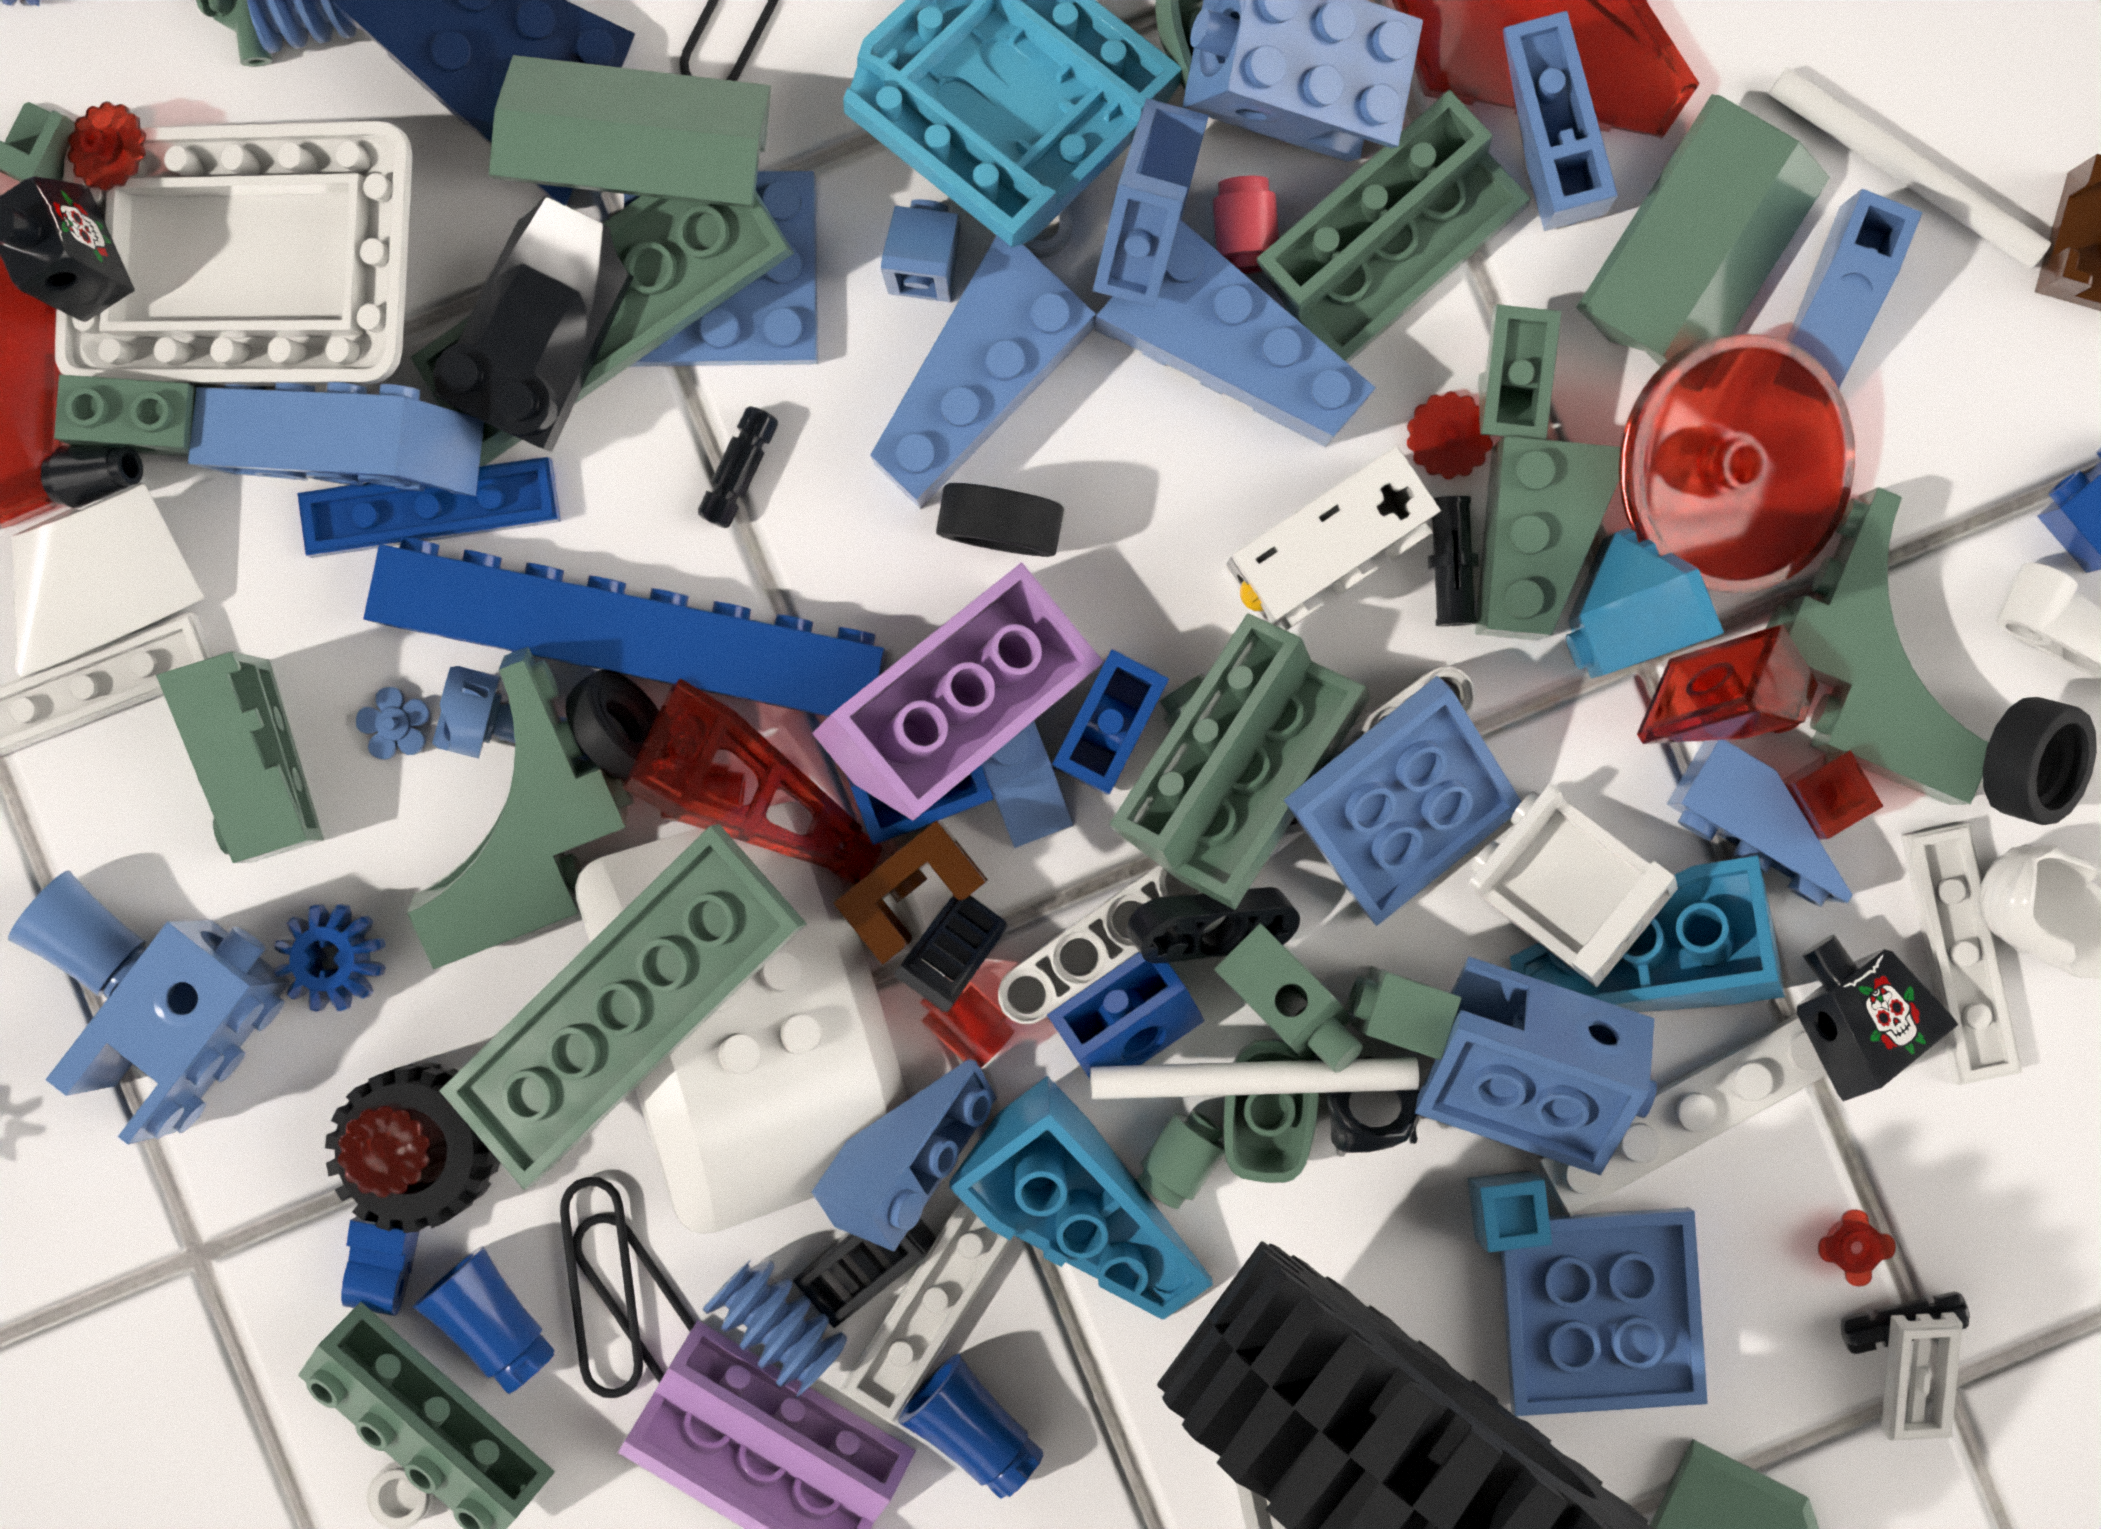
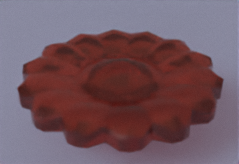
[68,101,147,191]
[1406,391,1493,480]
[338,1105,430,1198]

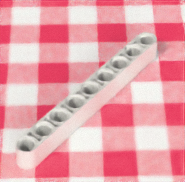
[998,667,1476,1024]

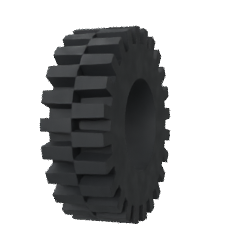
[1157,1241,1654,1529]

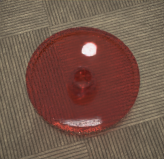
[1619,334,1855,593]

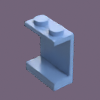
[1093,98,1209,308]

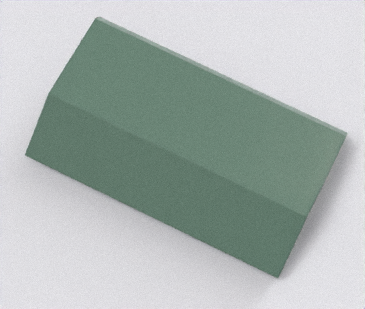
[488,55,772,209]
[1257,90,1531,363]
[1576,94,1830,390]
[1109,613,1371,910]

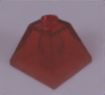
[1637,624,1818,744]

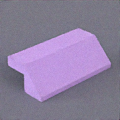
[618,1320,916,1529]

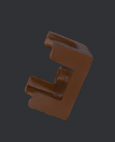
[2034,154,2101,311]
[833,820,989,965]

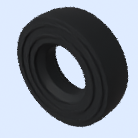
[565,670,671,782]

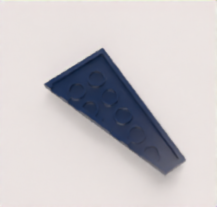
[329,0,636,206]

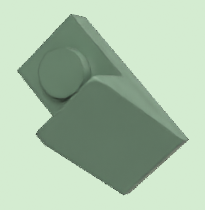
[1478,304,1562,440]

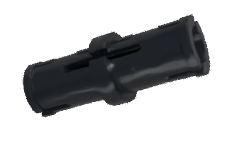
[1428,496,1479,627]

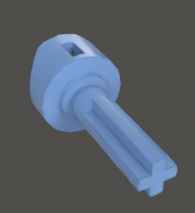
[432,666,590,760]

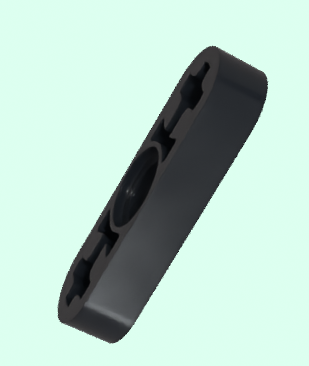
[1126,887,1300,964]

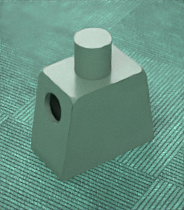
[1214,923,1363,1073]

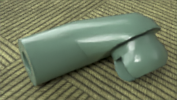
[196,0,273,67]

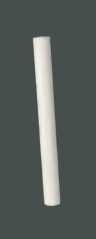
[1768,67,2051,269]
[1090,1057,1419,1100]

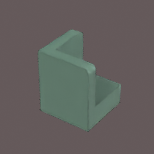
[0,102,86,182]

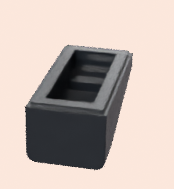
[894,895,1007,1013]
[793,1218,936,1328]

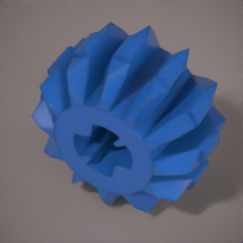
[274,904,386,1012]

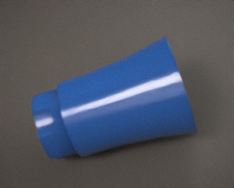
[412,1245,555,1394]
[898,1354,1044,1499]

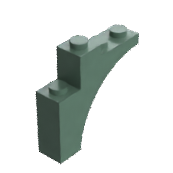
[1764,487,1989,805]
[407,646,634,970]

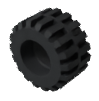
[325,1063,500,1233]

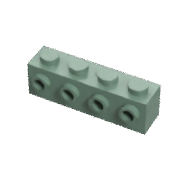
[298,1301,555,1529]

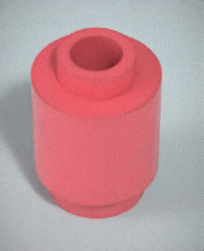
[1213,175,1279,274]

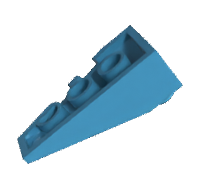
[1566,528,1724,679]
[1510,855,1786,1012]
[949,1076,1213,1320]

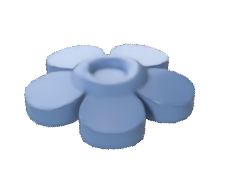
[356,687,430,760]

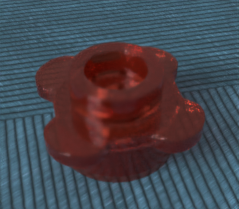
[1817,1209,1896,1287]

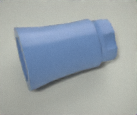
[8,870,147,998]

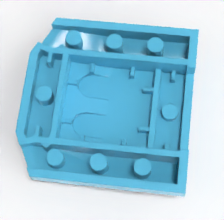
[843,0,1182,248]

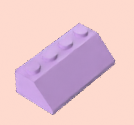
[812,562,1104,820]

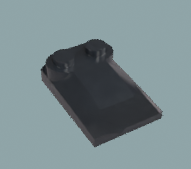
[433,196,634,452]

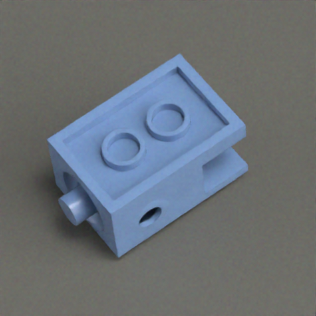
[1182,0,1423,162]
[45,920,291,1145]
[1415,956,1657,1176]

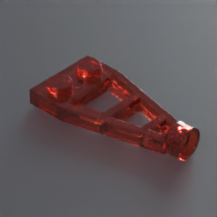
[623,678,882,885]

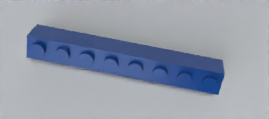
[363,537,888,717]

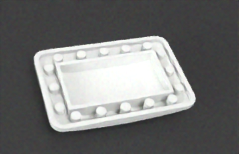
[54,121,413,386]
[575,802,908,1234]

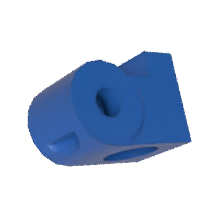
[341,1216,419,1316]

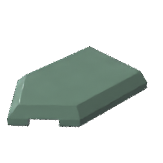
[1650,1439,1819,1529]

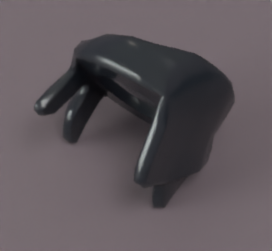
[1327,1057,1420,1157]

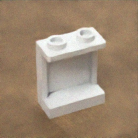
[1469,784,1678,988]

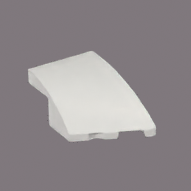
[12,482,204,677]

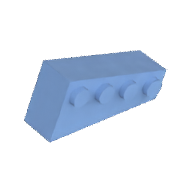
[1094,219,1376,447]
[870,235,1096,509]
[188,382,484,496]

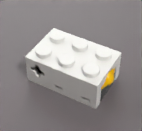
[1224,445,1441,631]

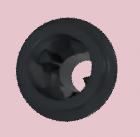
[41,445,143,508]

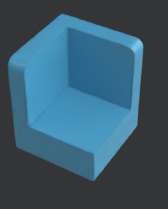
[1467,1171,1553,1253]

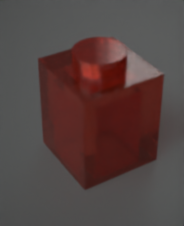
[1782,750,1884,839]

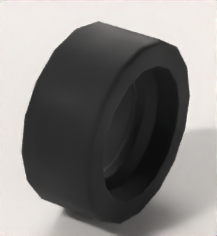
[936,483,1064,557]
[1982,697,2097,825]

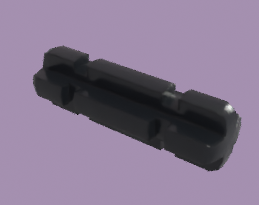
[698,406,778,528]
[1841,1291,1970,1354]

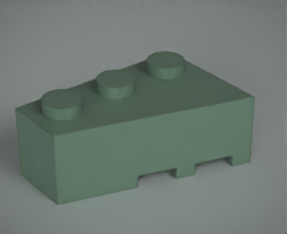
[1475,436,1633,640]
[156,651,324,863]

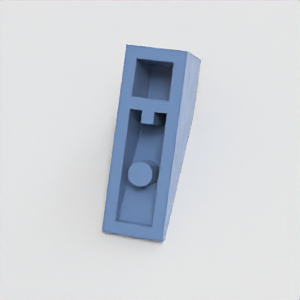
[1503,11,1618,231]

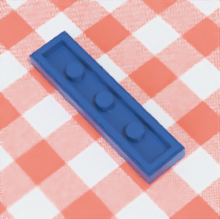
[297,457,561,558]

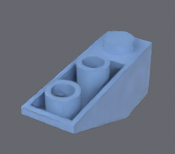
[1771,188,1923,404]
[1667,737,1853,907]
[811,1059,997,1251]

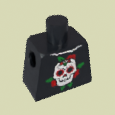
[0,176,135,322]
[1796,934,1958,1102]

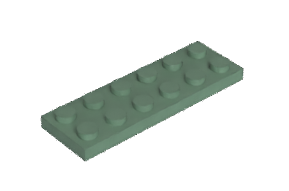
[410,192,794,466]
[439,824,807,1190]

